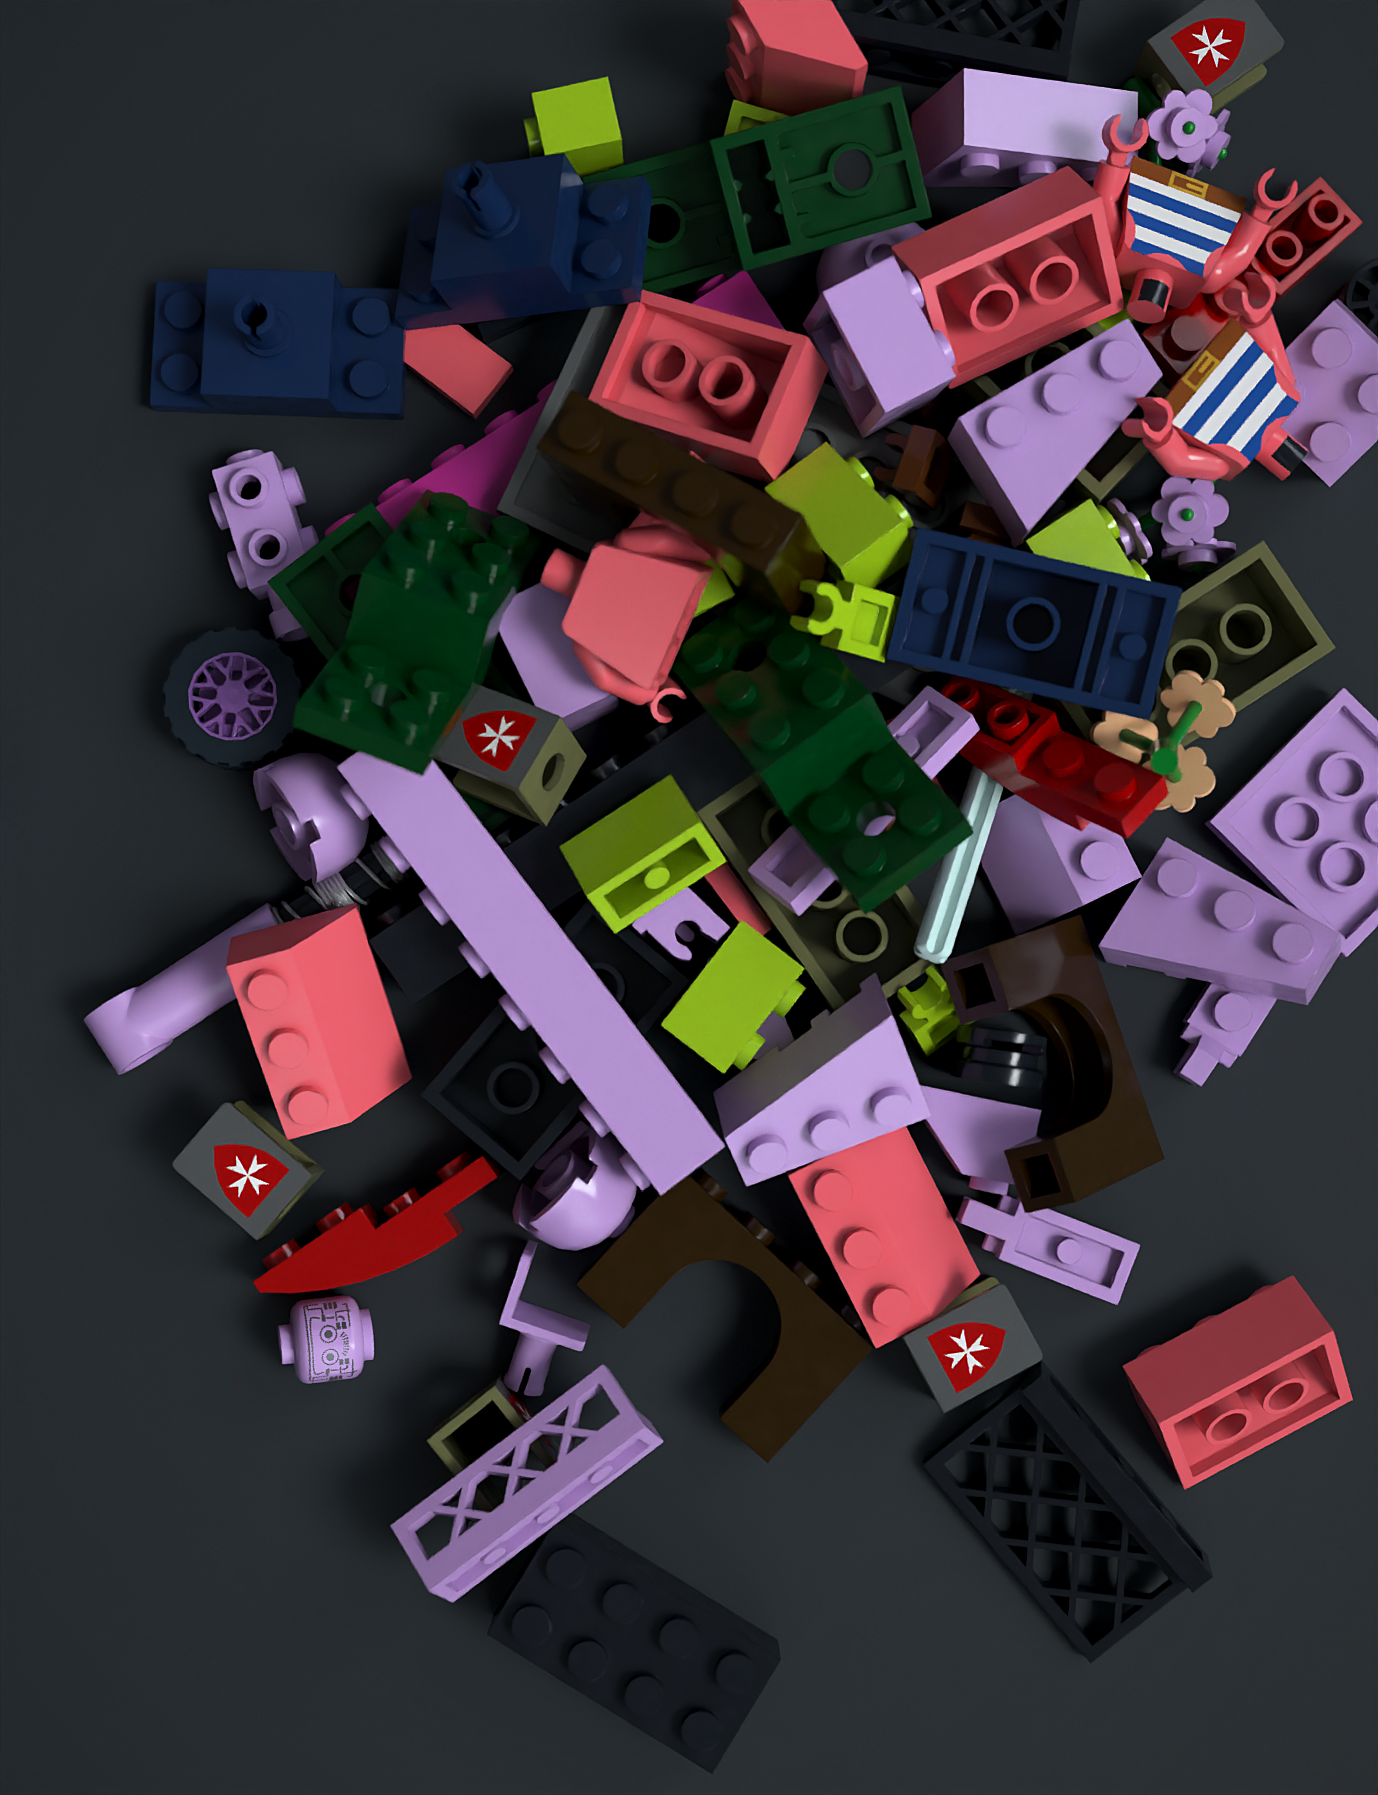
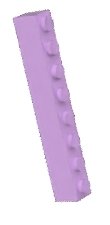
[337,752,725,1195]

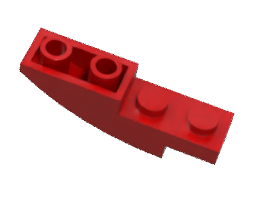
[1139,177,1363,387]
[938,675,1169,839]
[253,1151,502,1293]

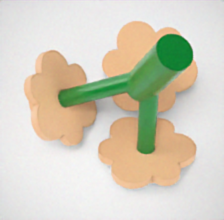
[1090,670,1236,812]

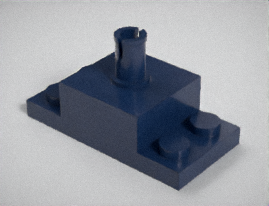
[395,153,653,331]
[150,268,406,420]
[886,527,1183,721]

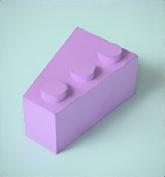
[912,68,1138,187]
[947,318,1163,549]
[1099,837,1342,1005]
[713,972,932,1186]

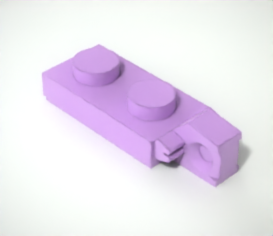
[1172,982,1277,1087]
[955,1195,1140,1305]

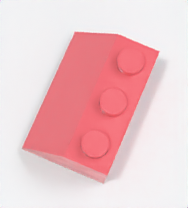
[724,0,868,116]
[890,166,1125,390]
[226,903,412,1140]
[786,1126,981,1348]
[1122,1275,1353,1490]

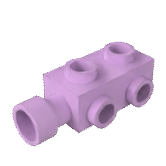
[209,449,319,643]

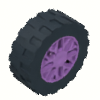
[162,626,308,772]

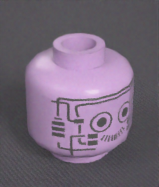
[278,1295,374,1384]

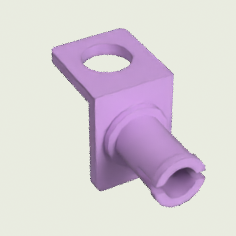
[499,1240,590,1396]

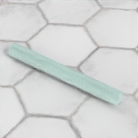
[914,686,1033,964]

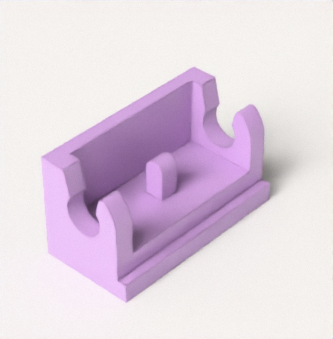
[632,887,730,963]

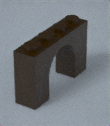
[536,390,829,619]
[940,915,1165,1214]
[576,1167,874,1464]

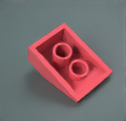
[588,290,829,484]

